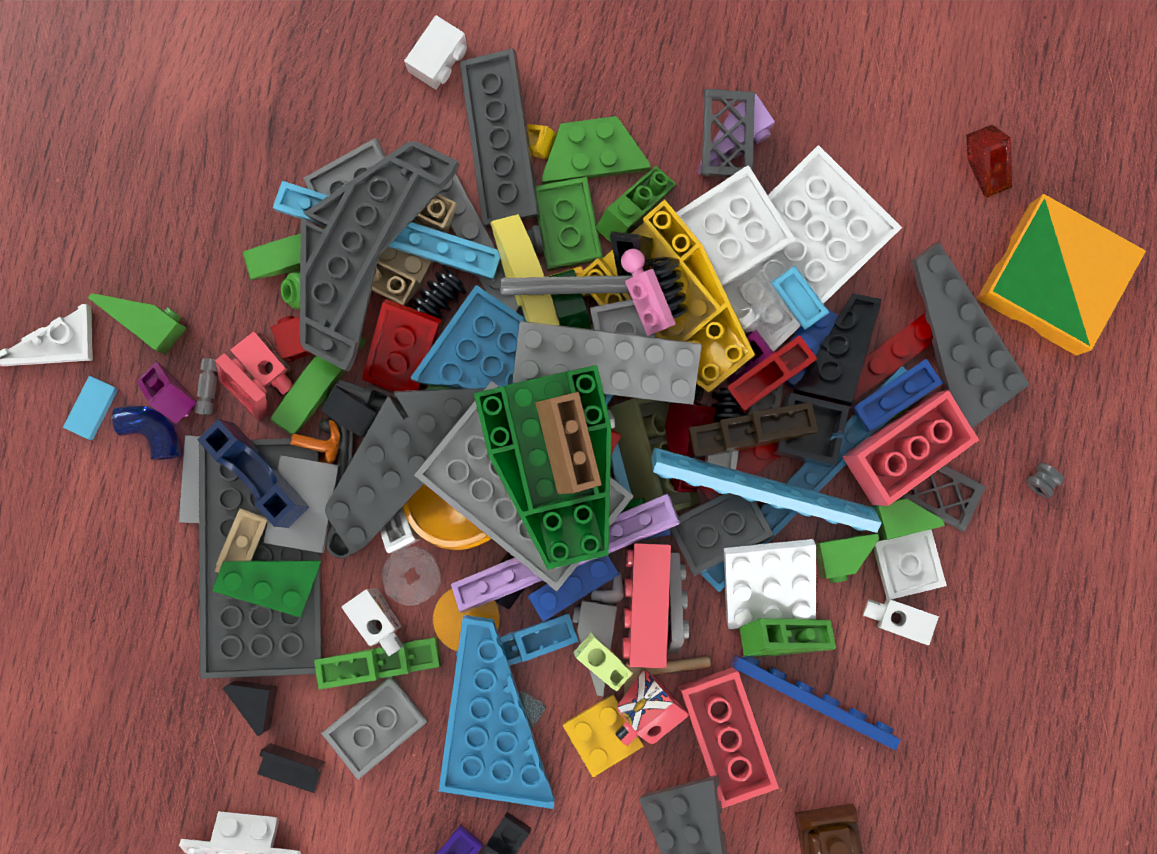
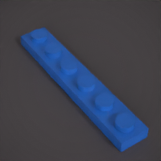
[730,654,901,750]

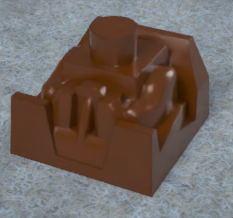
[795,803,863,854]

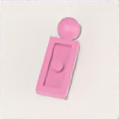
[621,249,676,336]

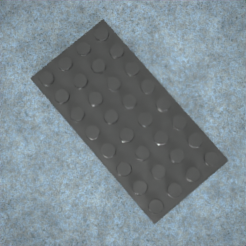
[199,438,323,679]

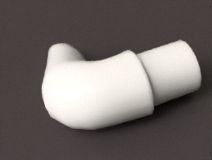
[591,572,624,604]

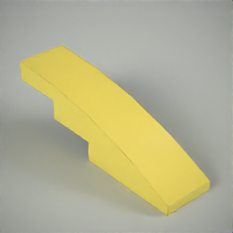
[490,214,560,325]

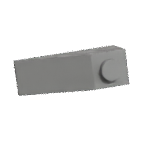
[572,599,617,696]

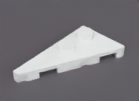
[0,304,93,367]

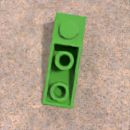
[595,166,677,242]

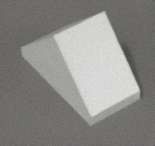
[380,506,421,553]

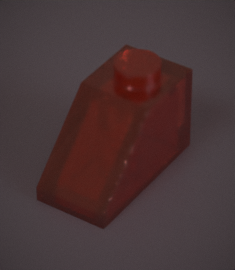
[966,125,1012,198]

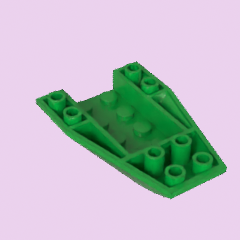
[474,365,611,570]

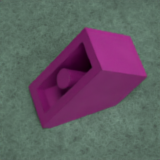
[136,361,196,424]

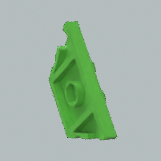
[542,116,650,185]

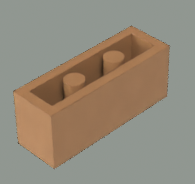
[535,392,602,494]

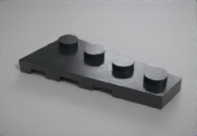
[794,293,881,407]

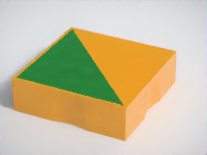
[977,194,1146,356]

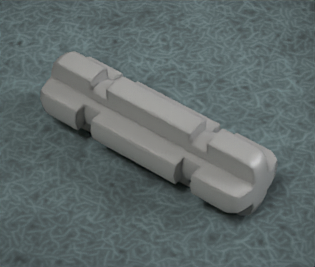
[195,358,217,415]

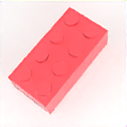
[842,390,979,506]
[622,543,671,668]
[678,667,779,808]

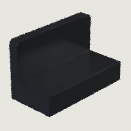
[258,743,326,793]

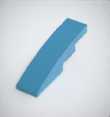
[455,613,579,666]

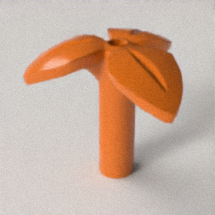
[290,420,340,464]

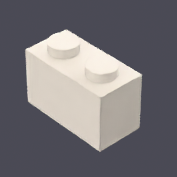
[404,15,467,90]

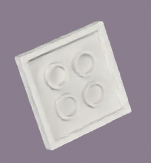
[676,165,795,286]
[724,539,816,629]

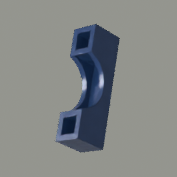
[197,419,309,528]

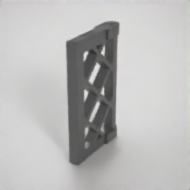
[701,89,755,177]
[900,465,986,532]

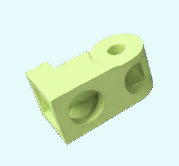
[573,632,633,691]

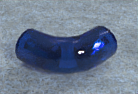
[112,405,181,460]

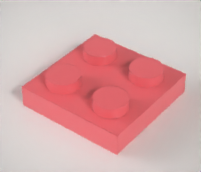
[215,353,268,421]

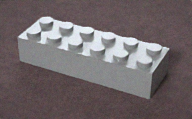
[513,321,702,405]

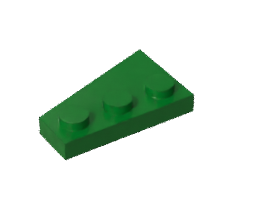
[212,560,321,618]

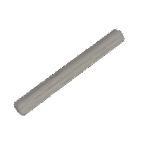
[500,275,633,295]

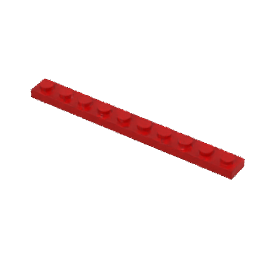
[698,313,933,501]

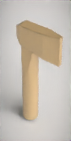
[624,656,711,695]

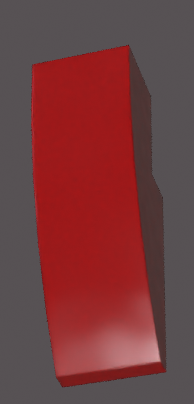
[727,335,817,411]

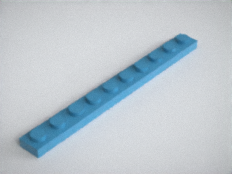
[700,366,907,592]

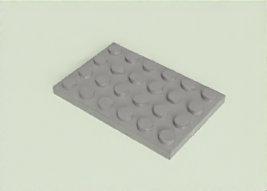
[414,381,634,591]

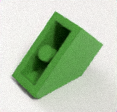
[871,498,945,540]
[815,533,879,583]

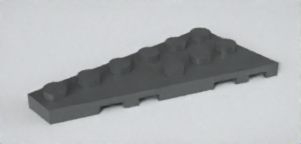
[911,243,1030,428]
[639,775,727,854]

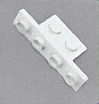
[179,811,301,854]

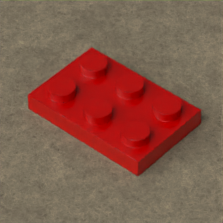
[362,299,441,391]

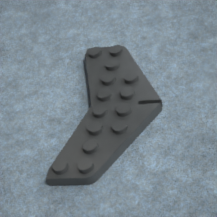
[300,141,460,372]
[325,387,486,554]

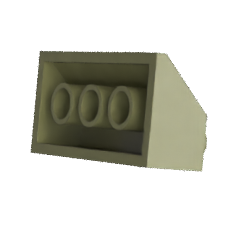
[608,398,701,511]

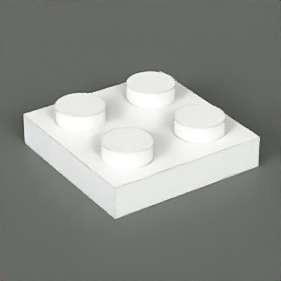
[873,529,947,600]

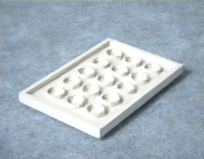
[723,145,902,352]

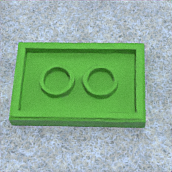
[536,176,603,271]

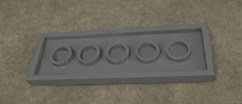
[460,48,540,228]

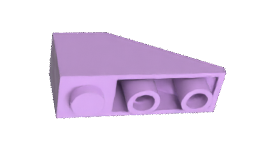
[697,94,775,175]

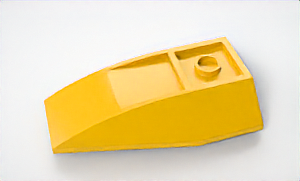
[576,199,755,392]

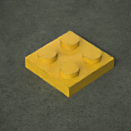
[563,693,644,777]

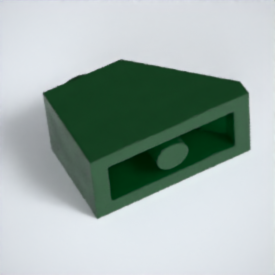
[548,269,591,329]

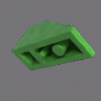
[88,293,187,355]
[739,618,836,657]

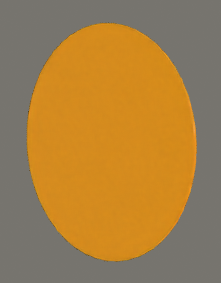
[433,589,500,651]

